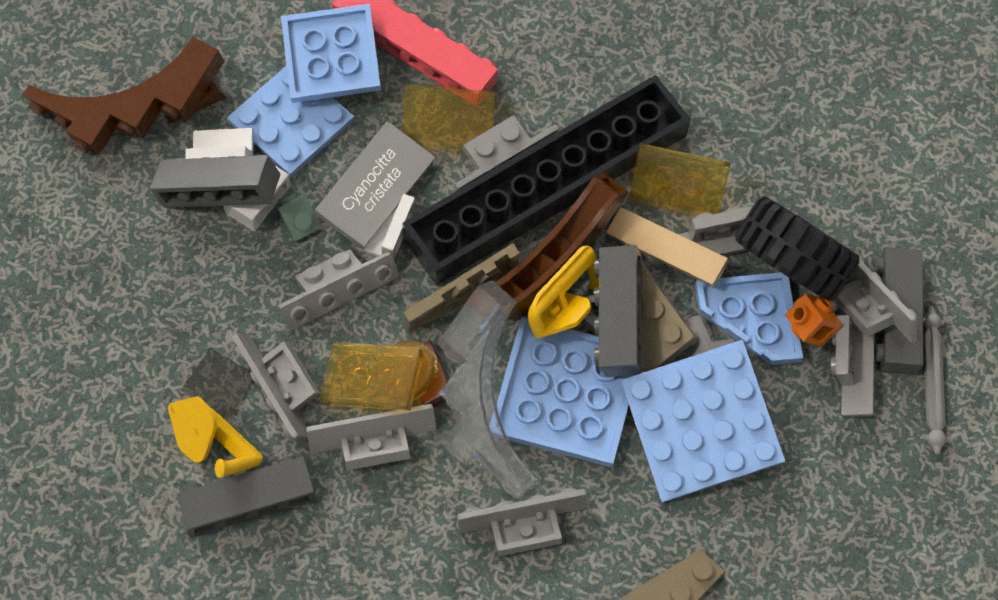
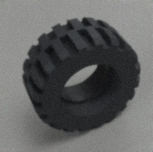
[735,195,860,301]

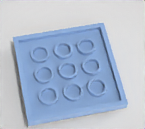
[489,317,635,468]
[621,339,785,503]

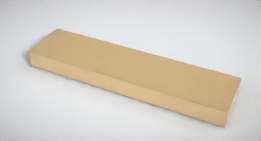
[606,207,729,288]

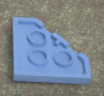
[695,272,803,365]

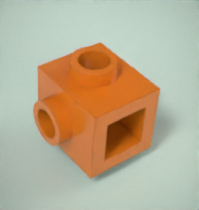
[785,293,843,347]

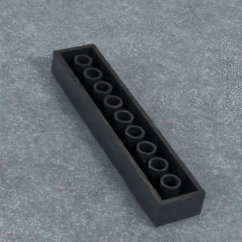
[402,75,691,286]

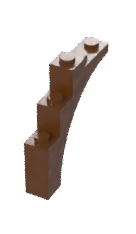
[22,37,225,154]
[472,174,628,321]

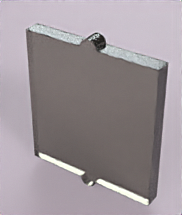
[181,348,253,418]

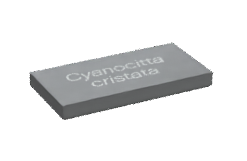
[314,121,435,250]

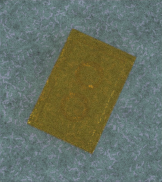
[402,84,496,150]
[628,143,731,216]
[319,342,424,411]

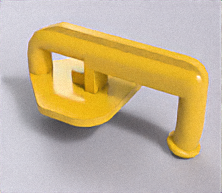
[528,245,599,338]
[168,396,263,478]

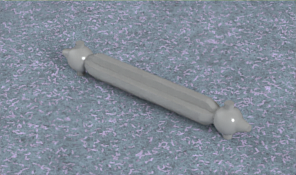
[923,306,950,455]

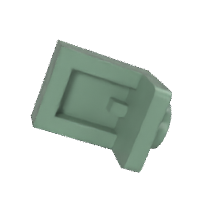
[274,192,322,242]

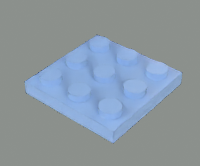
[281,4,381,103]
[227,65,355,178]

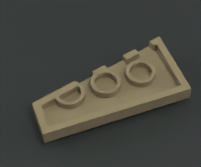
[403,243,520,333]
[623,243,698,372]
[618,549,725,600]

